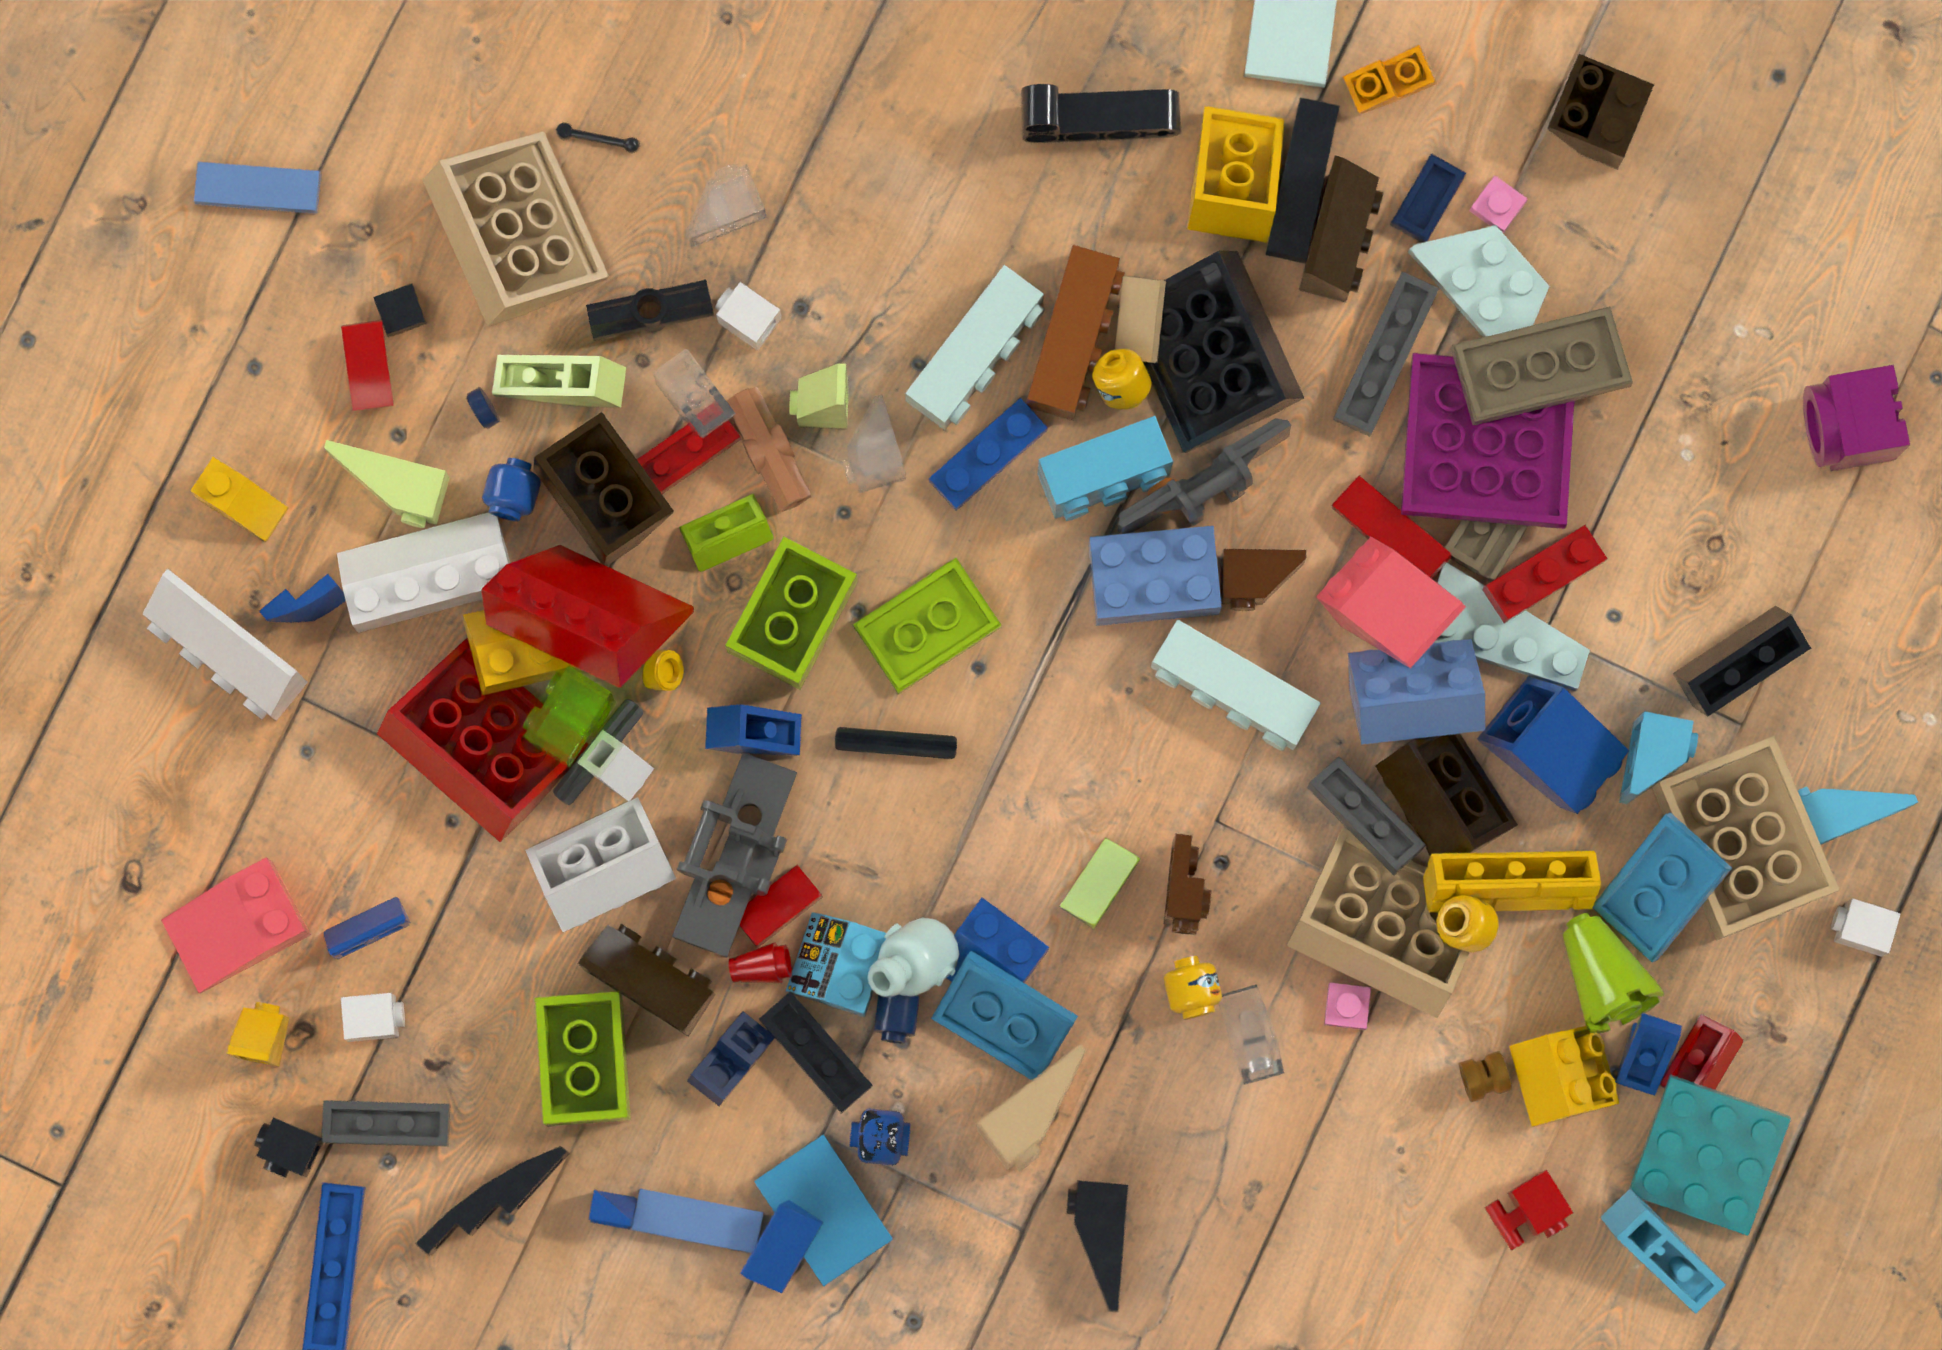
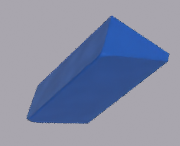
[324,897,411,960]
[740,1200,823,1293]

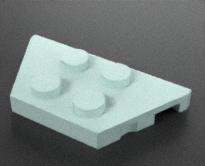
[1408,225,1549,337]

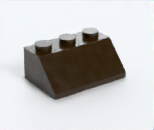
[1299,155,1384,302]
[533,412,674,566]
[1375,733,1518,856]
[578,924,715,1037]

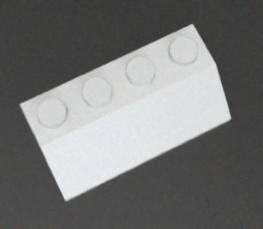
[337,512,510,633]
[143,569,308,721]

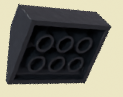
[1118,250,1304,453]

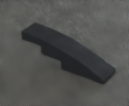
[1266,97,1340,264]
[415,1146,570,1256]

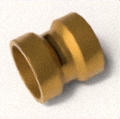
[1459,1051,1512,1102]

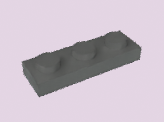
[1307,757,1426,876]
[321,1100,451,1147]

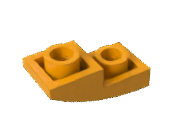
[1343,45,1437,114]

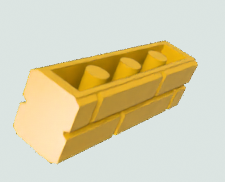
[1423,851,1601,912]

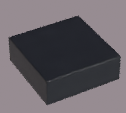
[373,284,426,337]

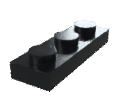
[759,991,873,1114]

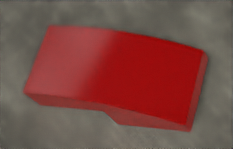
[341,320,394,411]

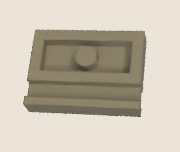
[1445,520,1528,582]

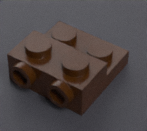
[1163,834,1211,935]

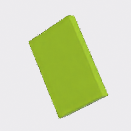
[853,558,1002,695]

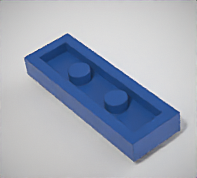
[929,398,1048,511]

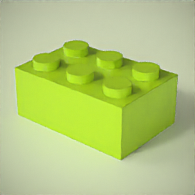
[725,536,858,690]
[535,991,631,1126]

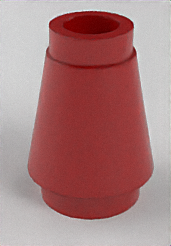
[728,942,792,983]

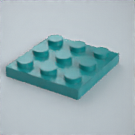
[1629,1075,1791,1236]

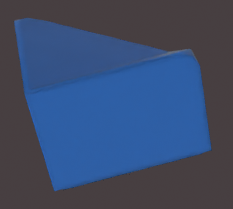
[589,1189,637,1229]

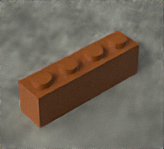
[1027,245,1125,421]

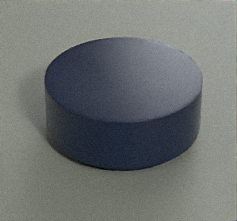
[466,387,501,429]

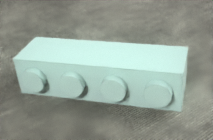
[905,265,1045,430]
[1151,619,1321,751]

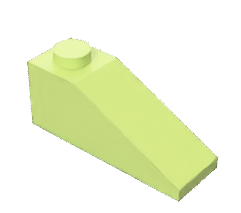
[492,355,626,407]
[789,364,849,429]
[324,440,450,528]

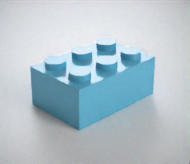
[1037,416,1173,521]

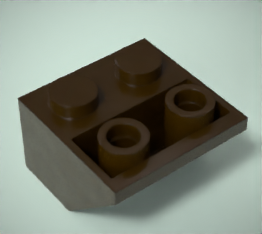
[1547,54,1654,170]

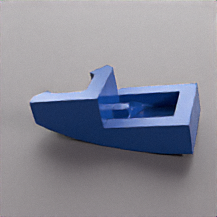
[259,574,346,623]

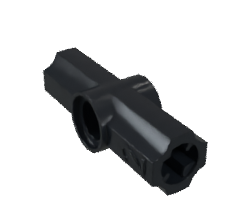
[586,280,714,341]

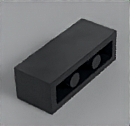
[1673,606,1811,717]

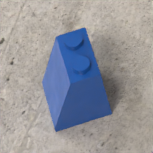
[1477,676,1630,814]

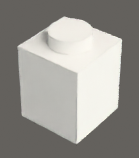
[715,282,781,351]
[577,730,654,801]
[1831,898,1901,957]
[341,993,405,1042]

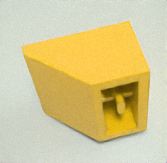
[1509,1026,1620,1127]

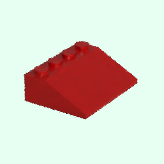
[481,545,694,688]
[377,638,589,842]

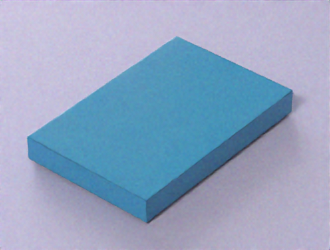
[1593,813,1732,962]
[931,951,1078,1081]
[754,1134,893,1286]

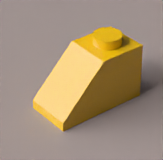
[190,457,289,542]
[226,1002,289,1067]

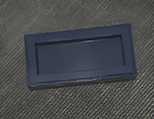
[1390,153,1467,243]

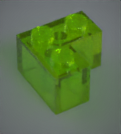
[523,666,616,768]

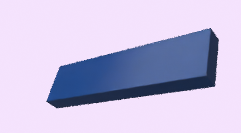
[302,1183,366,1350]

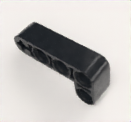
[1021,84,1181,143]

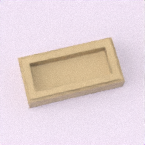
[1115,276,1166,363]

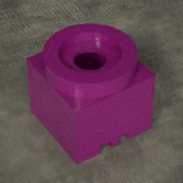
[1803,365,1910,471]

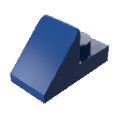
[1615,1013,1682,1096]

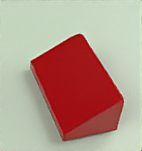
[739,865,823,948]
[1660,1014,1743,1090]

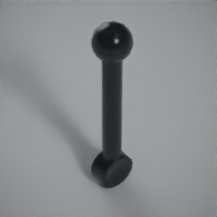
[556,122,640,153]

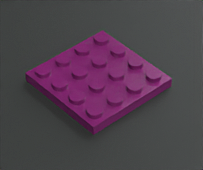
[1401,353,1574,529]

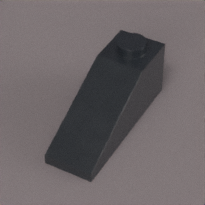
[1066,1180,1128,1312]

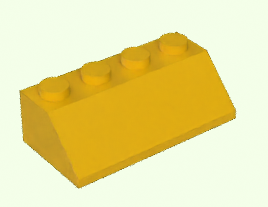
[463,610,584,695]

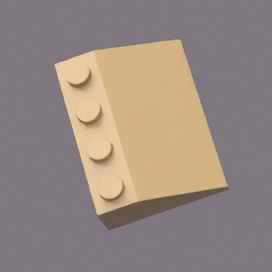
[423,131,609,326]
[1652,736,1839,941]
[1286,828,1470,1018]
[977,1044,1086,1172]

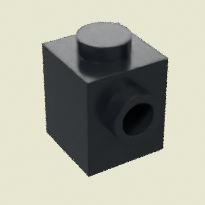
[254,1117,323,1178]

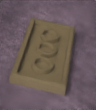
[1451,307,1633,425]

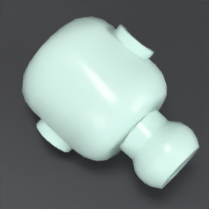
[868,918,959,997]

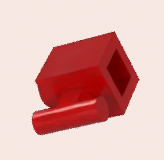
[1484,1170,1574,1251]

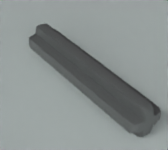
[553,699,643,805]

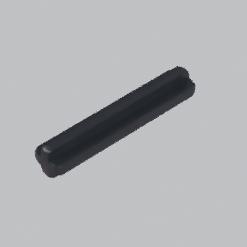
[835,727,957,759]

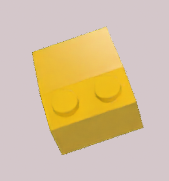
[1187,106,1285,243]

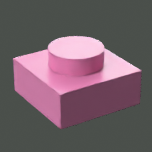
[1470,175,1527,233]
[1324,983,1371,1030]

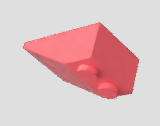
[1316,537,1466,668]
[161,857,311,994]

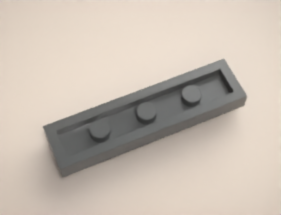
[1333,271,1439,437]

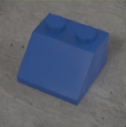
[946,897,1049,983]

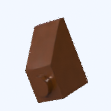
[1221,549,1306,611]

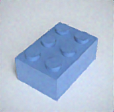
[1088,526,1222,626]
[1348,639,1485,745]

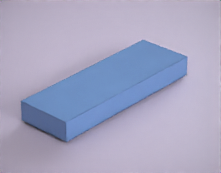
[194,162,321,214]
[632,1189,764,1253]

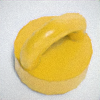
[642,650,684,691]

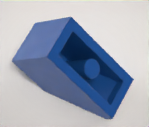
[705,704,802,756]

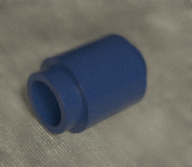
[874,994,920,1044]

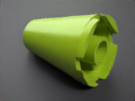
[1562,913,1664,1033]

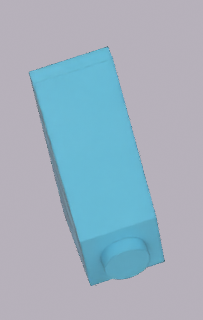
[1798,786,1918,845]
[1600,1188,1726,1314]

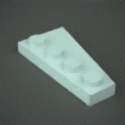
[1434,563,1590,691]

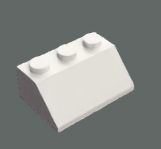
[525,797,676,932]

